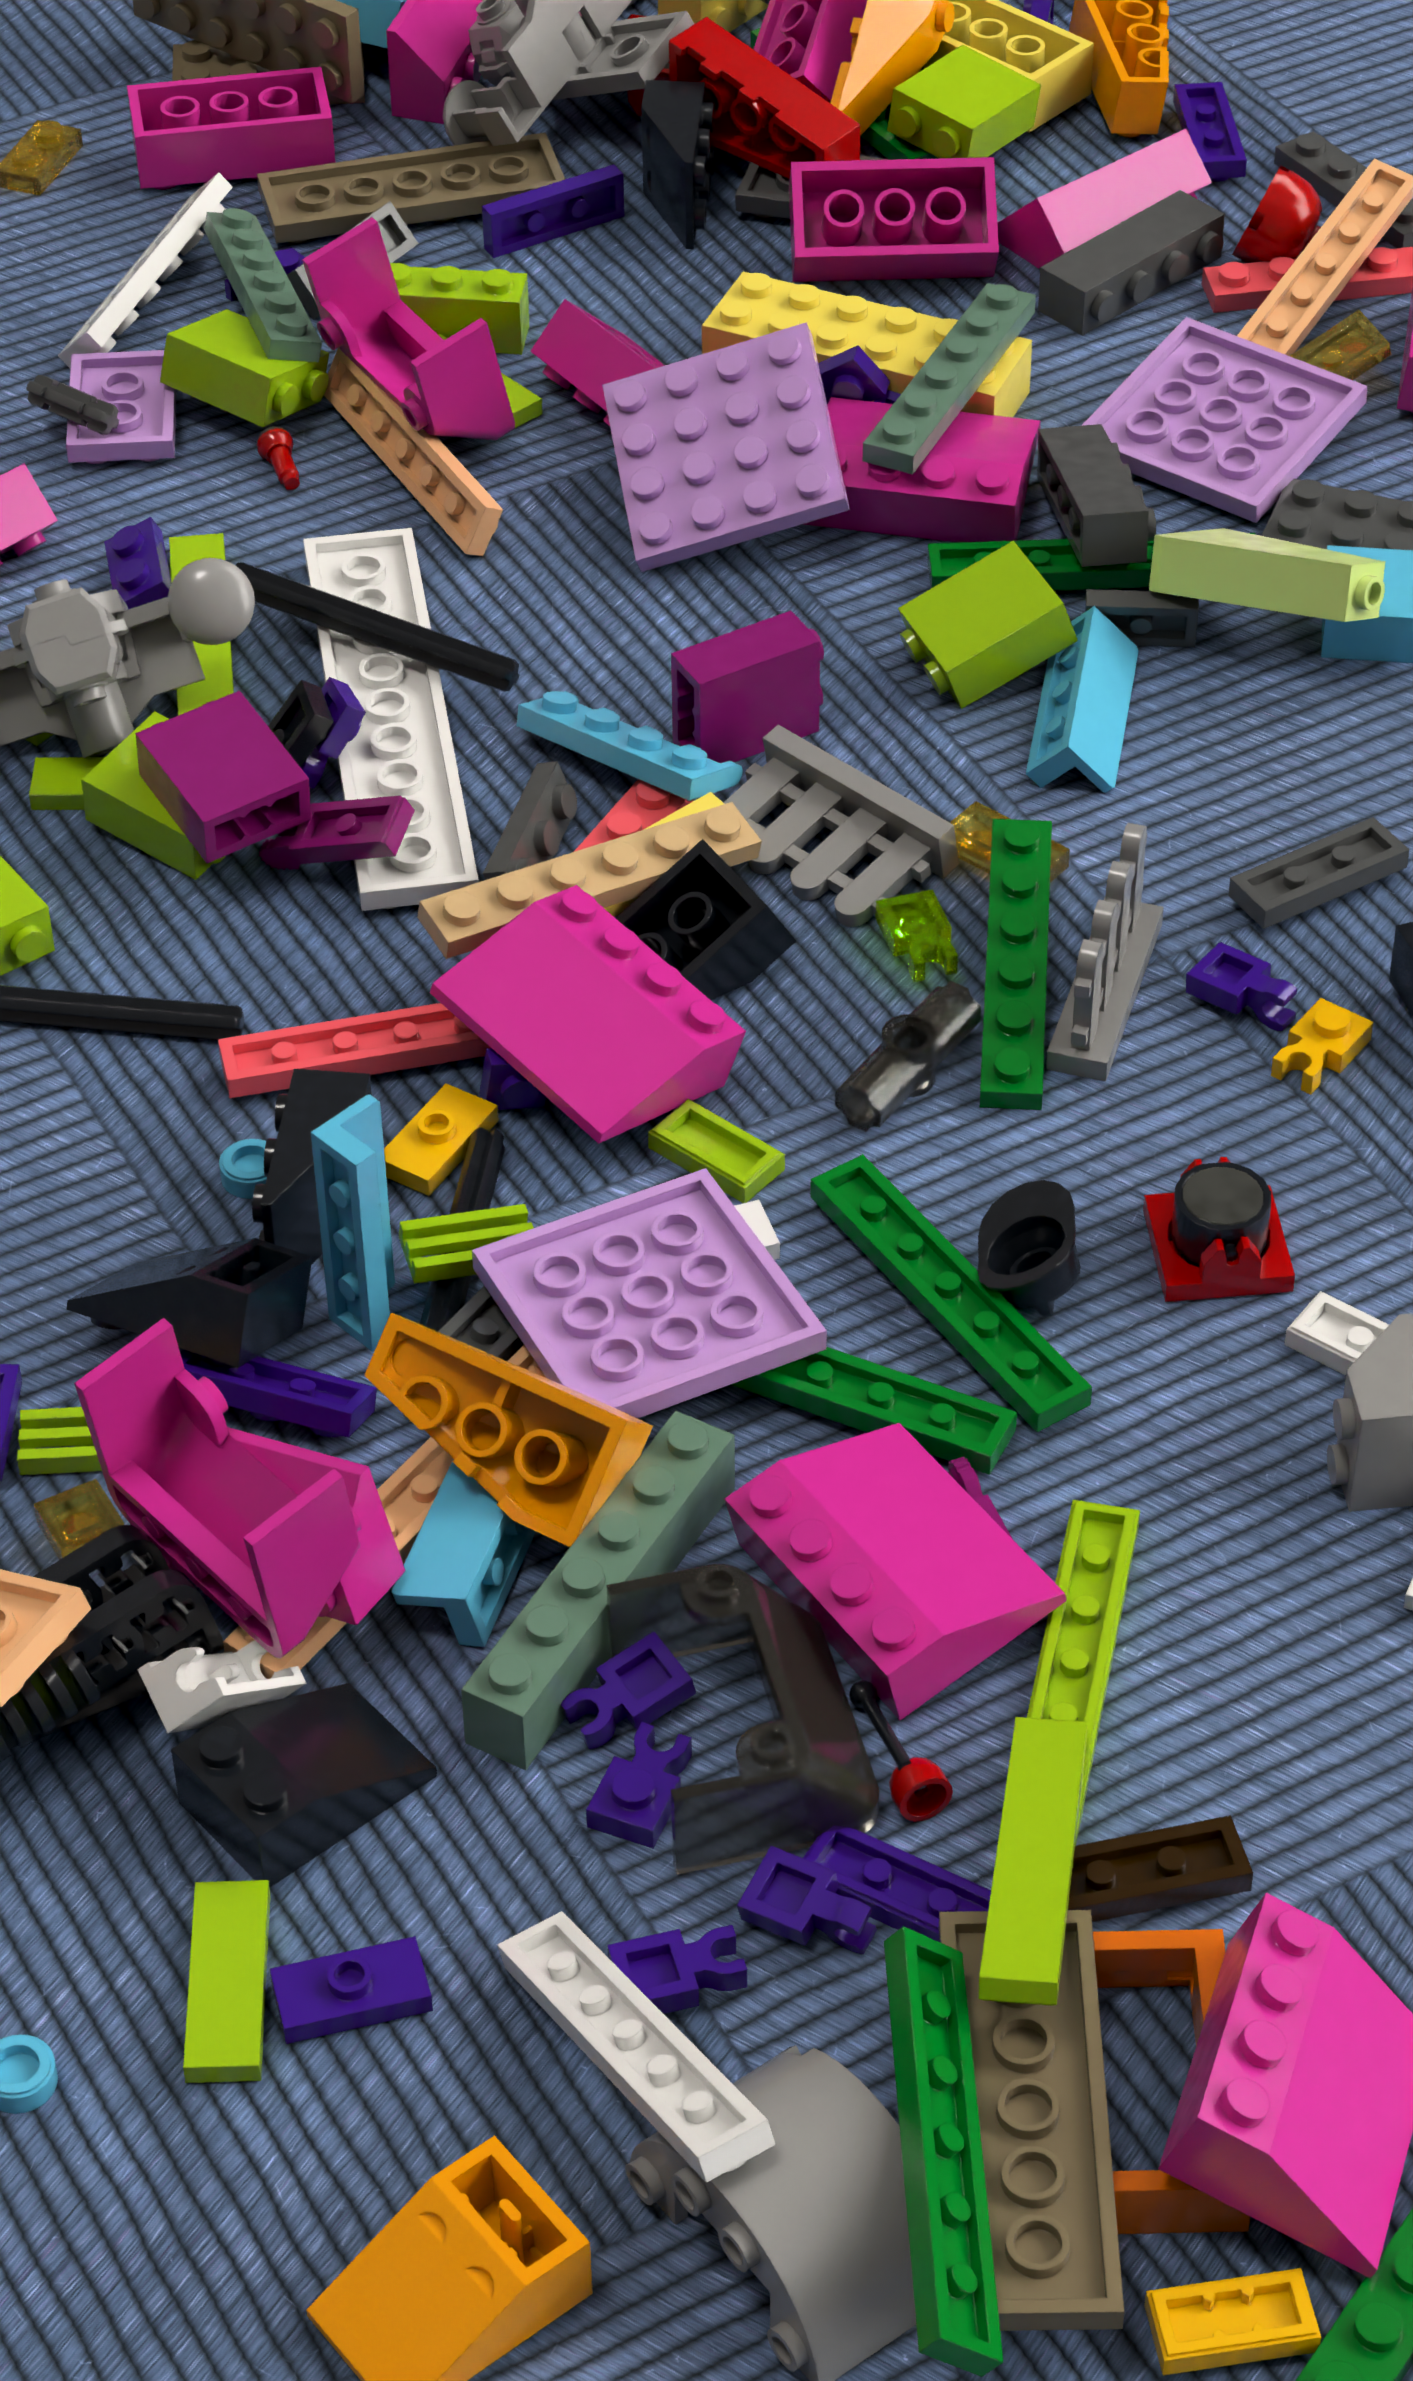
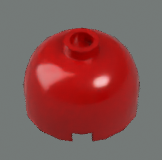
[1232,165,1322,263]

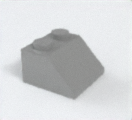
[1327,1313,1413,1512]

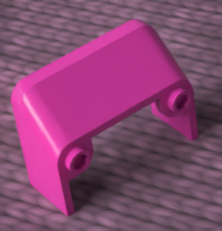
[302,217,515,440]
[74,1318,361,1658]

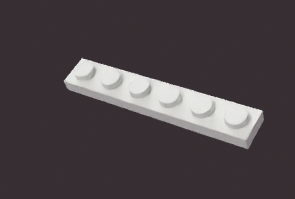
[58,173,232,369]
[497,1911,775,2183]

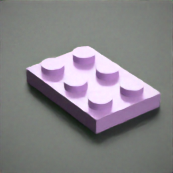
[66,350,177,464]

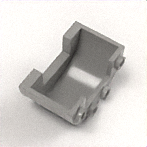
[625,2045,916,2381]

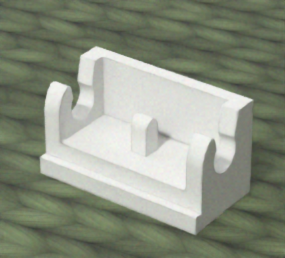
[137,1640,306,1733]

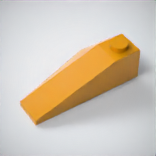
[830,0,955,136]
[364,1313,653,1547]

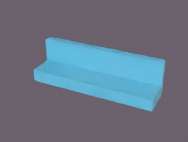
[1026,606,1139,793]
[311,1094,395,1352]
[392,1459,536,1647]

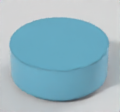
[219,1139,267,1199]
[0,2035,58,2114]

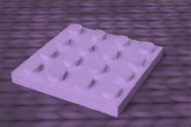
[1081,317,1367,523]
[602,322,850,572]
[472,1168,827,1418]

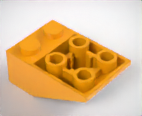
[306,2135,593,2381]

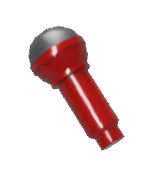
[256,426,300,490]

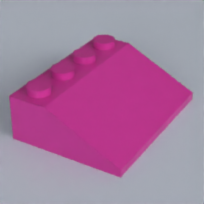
[804,397,1041,543]
[429,885,746,1144]
[724,1423,1067,1720]
[1158,1893,1413,2278]

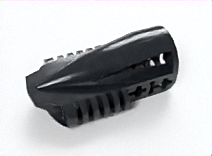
[0,1525,224,1762]

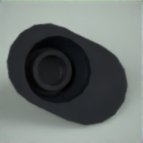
[977,1180,1081,1317]

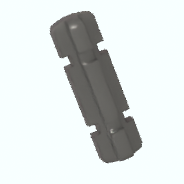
[26,375,120,435]

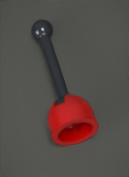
[849,1680,953,1822]

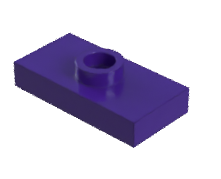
[270,1936,433,2044]

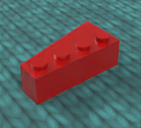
[669,17,860,179]

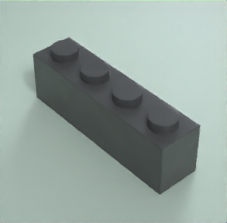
[1038,190,1225,336]
[1037,424,1156,567]

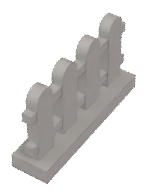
[723,725,959,927]
[1046,823,1164,1081]

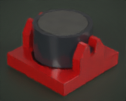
[1143,1157,1295,1302]

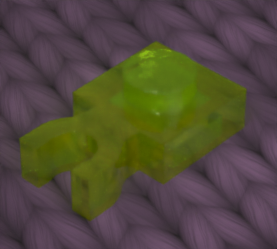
[875,889,958,982]

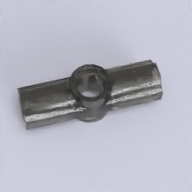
[835,981,981,1132]

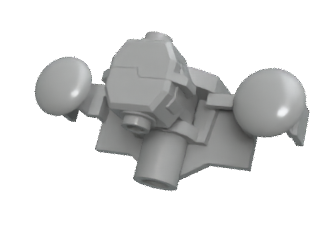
[443,0,694,146]
[0,558,255,758]

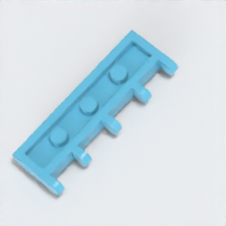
[516,691,743,801]

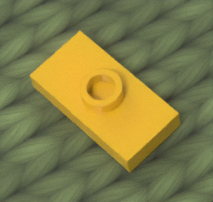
[384,1083,499,1196]
[1144,2268,1321,2376]

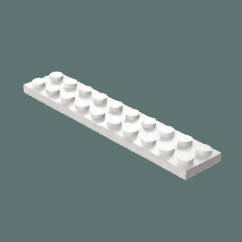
[303,528,479,911]

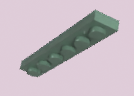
[204,208,322,362]
[862,283,1036,474]

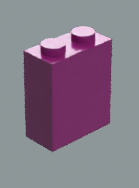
[671,610,824,763]
[135,691,311,863]

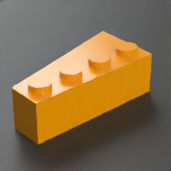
[1069,0,1169,138]

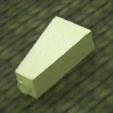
[1149,528,1385,622]

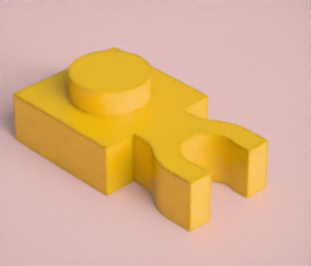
[1271,998,1374,1095]

